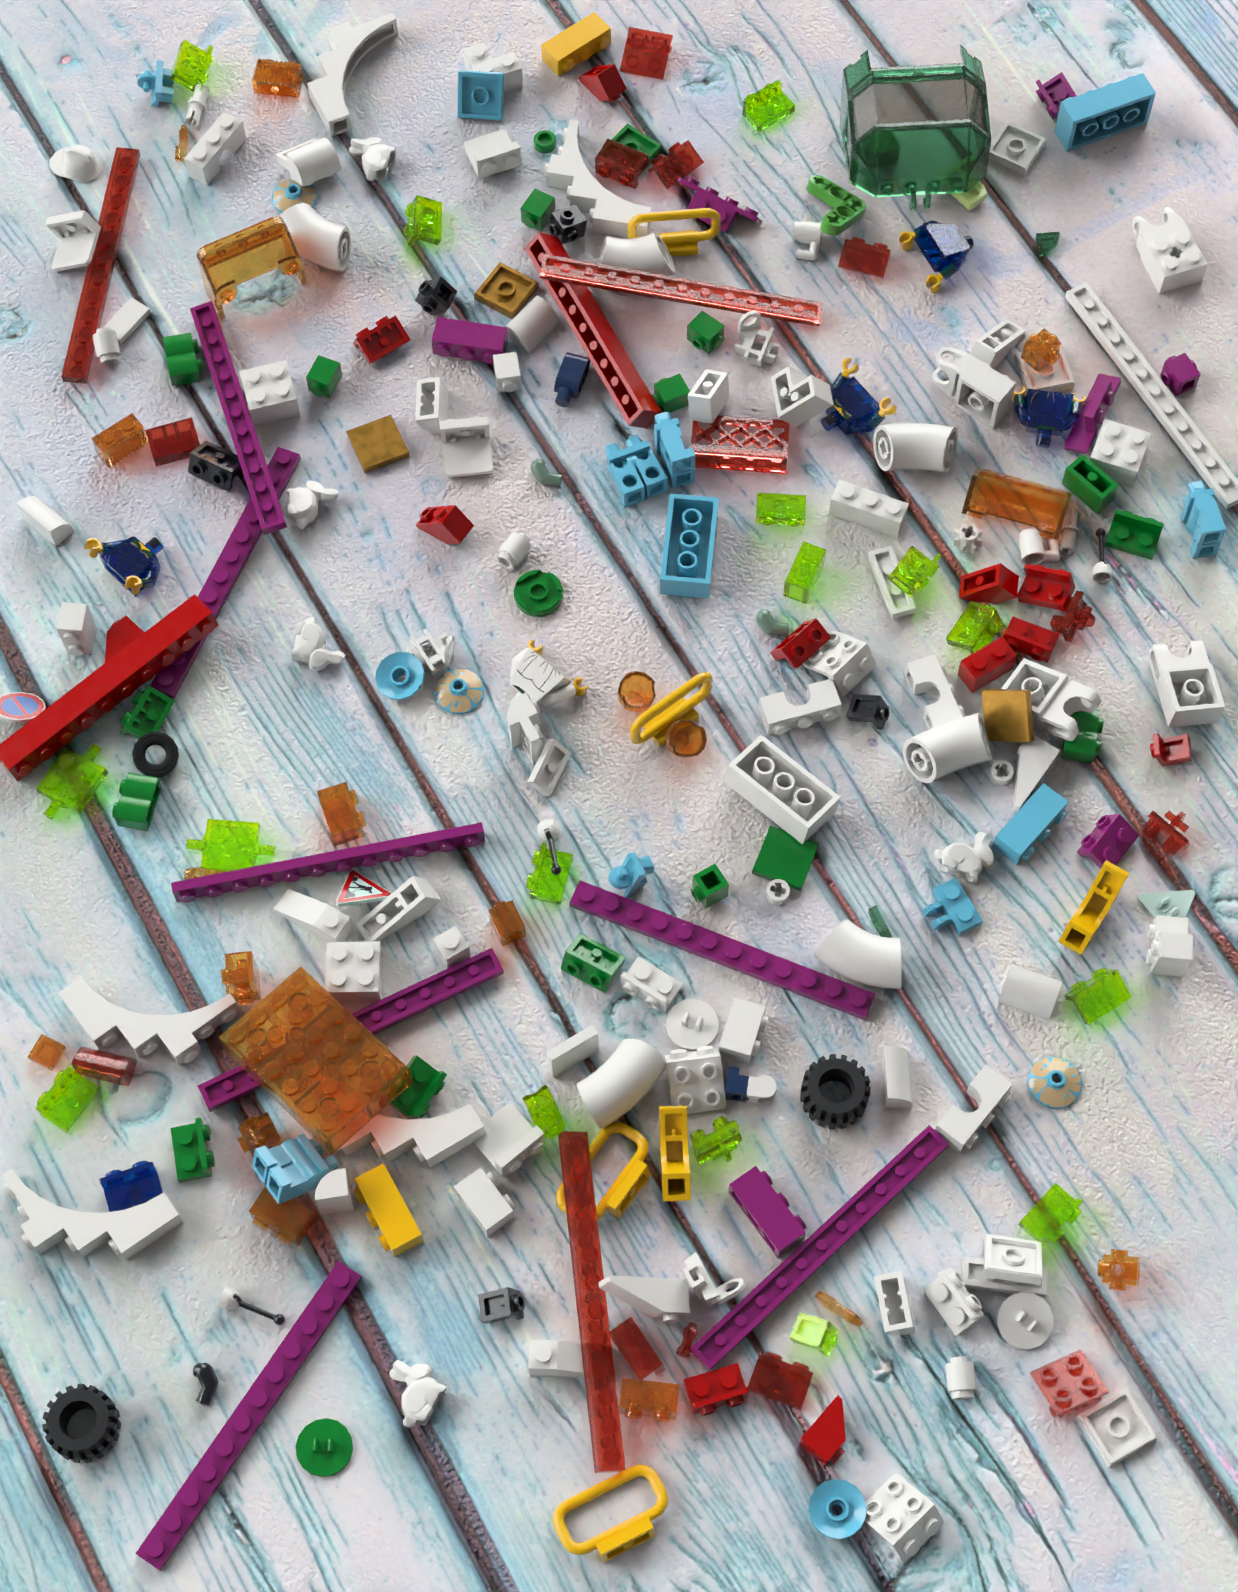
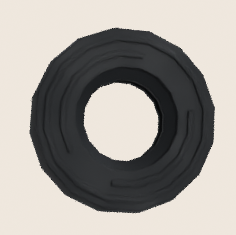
[132,732,179,778]

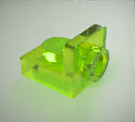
[789,1312,838,1356]

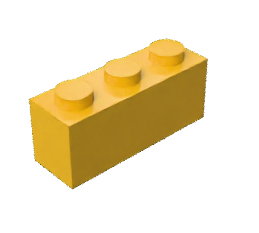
[541,12,611,76]
[353,1163,424,1257]

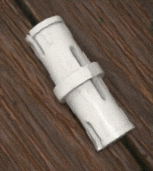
[184,84,210,128]

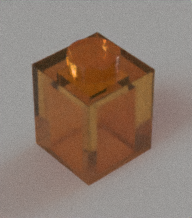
[488,900,526,946]

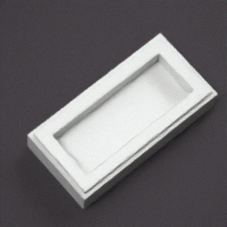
[104,297,151,345]

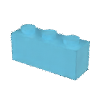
[992,783,1068,866]

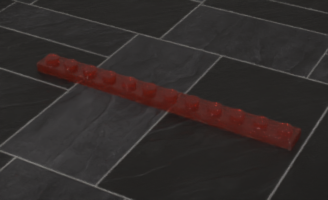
[61,147,140,384]
[539,254,822,327]
[558,1131,626,1473]

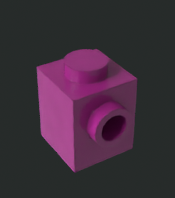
[1160,353,1201,396]

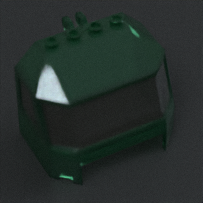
[839,44,991,210]

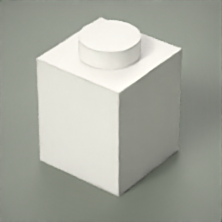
[493,352,522,392]
[433,926,471,968]

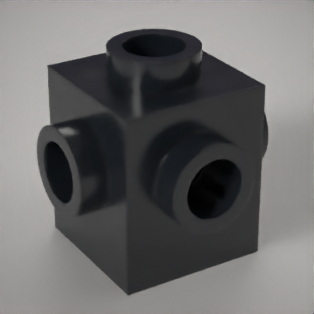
[548,205,587,244]
[415,276,457,315]

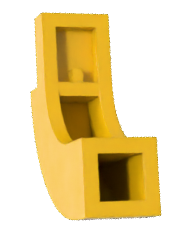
[1058,860,1130,955]
[659,1106,691,1201]

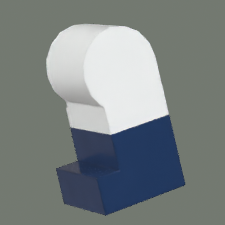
[725,1066,777,1104]

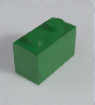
[1062,454,1119,514]

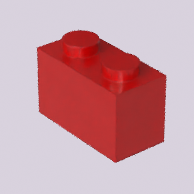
[957,637,1017,693]

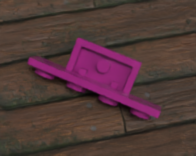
[678,176,762,234]
[1064,373,1121,454]

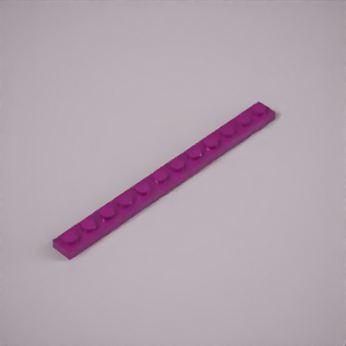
[190,301,287,535]
[150,447,301,700]
[171,822,485,903]
[569,880,875,1020]
[198,948,504,1112]
[690,1125,949,1371]
[135,1261,362,1571]

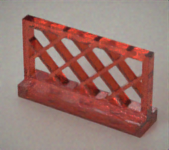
[690,415,790,474]

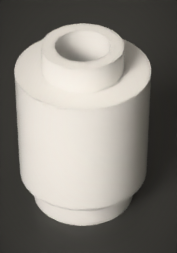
[92,327,121,365]
[497,532,531,570]
[945,1356,977,1400]

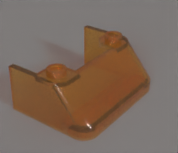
[196,216,306,320]
[962,468,1072,540]

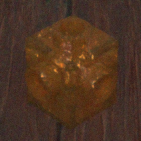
[1021,328,1061,373]
[237,1112,283,1158]
[1097,1249,1141,1291]

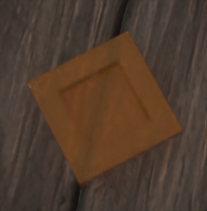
[27,1034,66,1071]

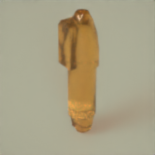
[175,125,188,162]
[184,867,226,880]
[815,1291,862,1326]

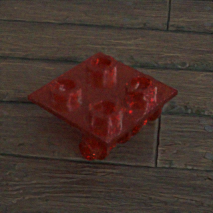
[620,27,673,80]
[1030,1350,1109,1418]

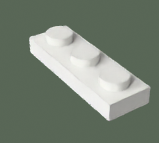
[868,546,916,619]
[961,1257,1048,1297]

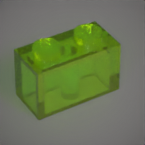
[783,541,826,604]

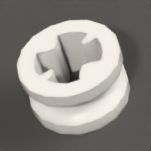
[989,760,1014,786]
[766,879,790,906]

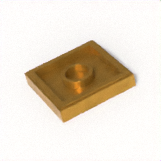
[474,262,539,319]
[346,415,410,473]
[982,689,1034,742]

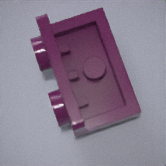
[1035,72,1077,120]
[1077,814,1140,869]

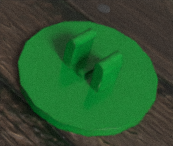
[296,1418,353,1477]

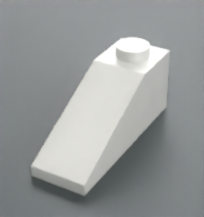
[969,319,1026,369]
[1012,735,1060,817]
[356,876,441,941]
[273,889,353,943]
[599,1275,690,1323]
[528,1340,616,1378]

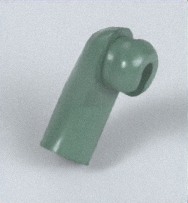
[531,459,562,486]
[756,609,789,636]

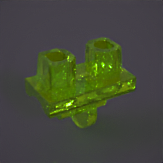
[522,1085,566,1139]
[690,1116,743,1165]

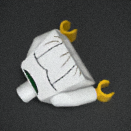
[509,640,588,708]

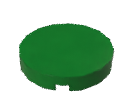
[514,570,563,617]

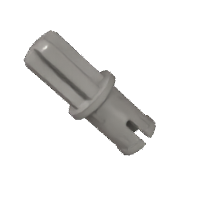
[1059,509,1081,556]

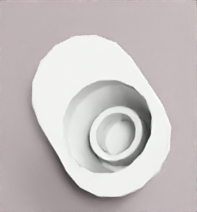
[49,145,103,183]

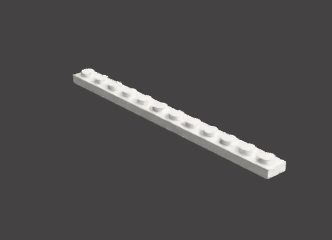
[1065,282,1238,509]

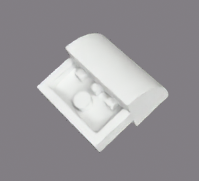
[276,138,341,186]
[507,693,544,764]

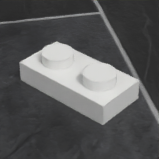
[527,739,571,796]

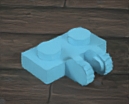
[923,878,983,935]

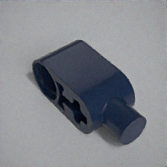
[554,352,590,407]

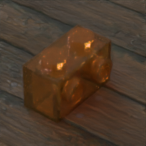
[221,951,261,1005]
[619,1378,680,1422]

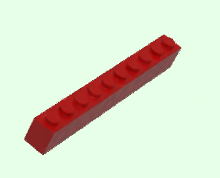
[525,232,662,429]
[0,594,219,782]

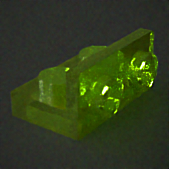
[170,39,214,92]
[742,79,795,132]
[404,195,443,246]
[755,493,806,527]
[887,545,941,597]
[946,601,1002,654]
[526,842,573,905]
[1064,967,1132,1025]
[35,1065,100,1133]
[1018,1183,1083,1247]

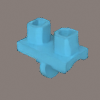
[137,60,175,108]
[608,852,655,898]

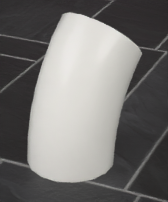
[274,203,351,271]
[594,232,675,284]
[873,423,958,473]
[902,713,991,783]
[814,919,902,989]
[577,1038,666,1129]

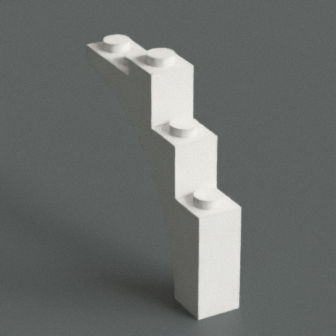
[307,12,398,137]
[544,119,651,238]
[58,977,240,1066]
[313,1070,486,1168]
[2,1169,183,1260]

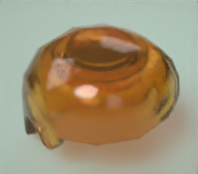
[617,671,656,713]
[665,719,707,758]

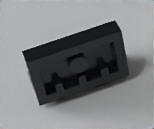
[188,441,242,491]

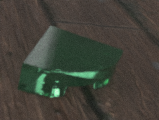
[1035,232,1060,257]
[868,905,893,938]

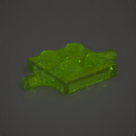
[36,744,108,820]
[186,819,276,873]

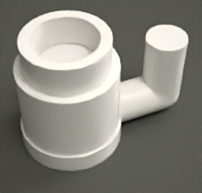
[792,221,823,261]
[1018,529,1061,565]

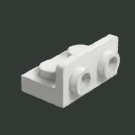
[621,956,683,1012]
[923,1268,985,1336]

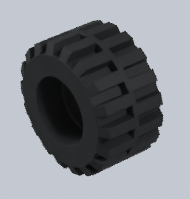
[800,1054,871,1129]
[42,1384,121,1463]

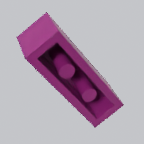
[431,317,508,364]
[728,1166,806,1258]

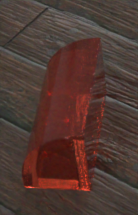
[145,417,200,467]
[71,1046,137,1086]

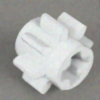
[953,523,983,554]

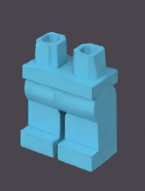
[654,412,695,488]
[606,435,668,507]
[1181,481,1226,559]
[252,1133,339,1205]

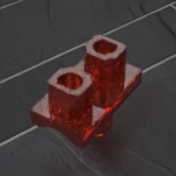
[1050,590,1096,642]
[1142,810,1190,857]

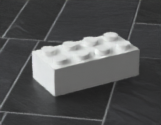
[724,735,841,845]

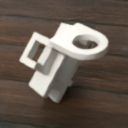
[735,310,780,367]
[408,629,456,675]
[683,1252,745,1306]

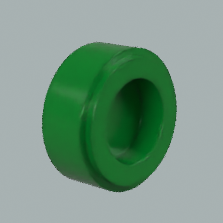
[534,130,556,153]

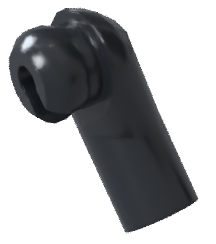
[193,1363,218,1407]

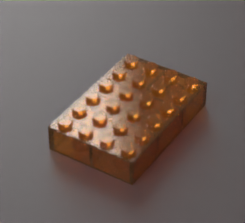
[219,967,413,1156]

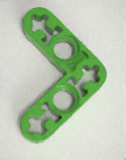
[806,175,867,236]

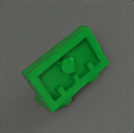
[1104,510,1164,560]
[119,685,175,739]
[561,933,626,993]
[384,1055,447,1119]
[170,1117,215,1183]

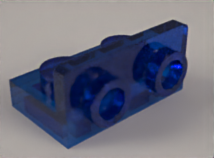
[99,1161,164,1212]

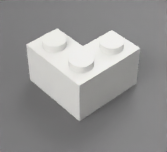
[463,42,523,92]
[771,366,833,427]
[1146,915,1193,977]

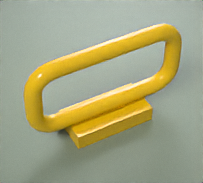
[627,208,721,257]
[630,672,713,747]
[556,1122,651,1224]
[552,1464,668,1563]

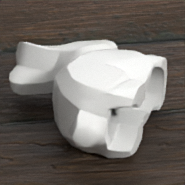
[349,137,396,181]
[287,481,338,529]
[291,617,345,671]
[934,832,994,884]
[390,1360,447,1428]

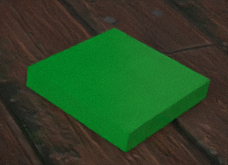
[599,123,663,180]
[752,826,819,891]

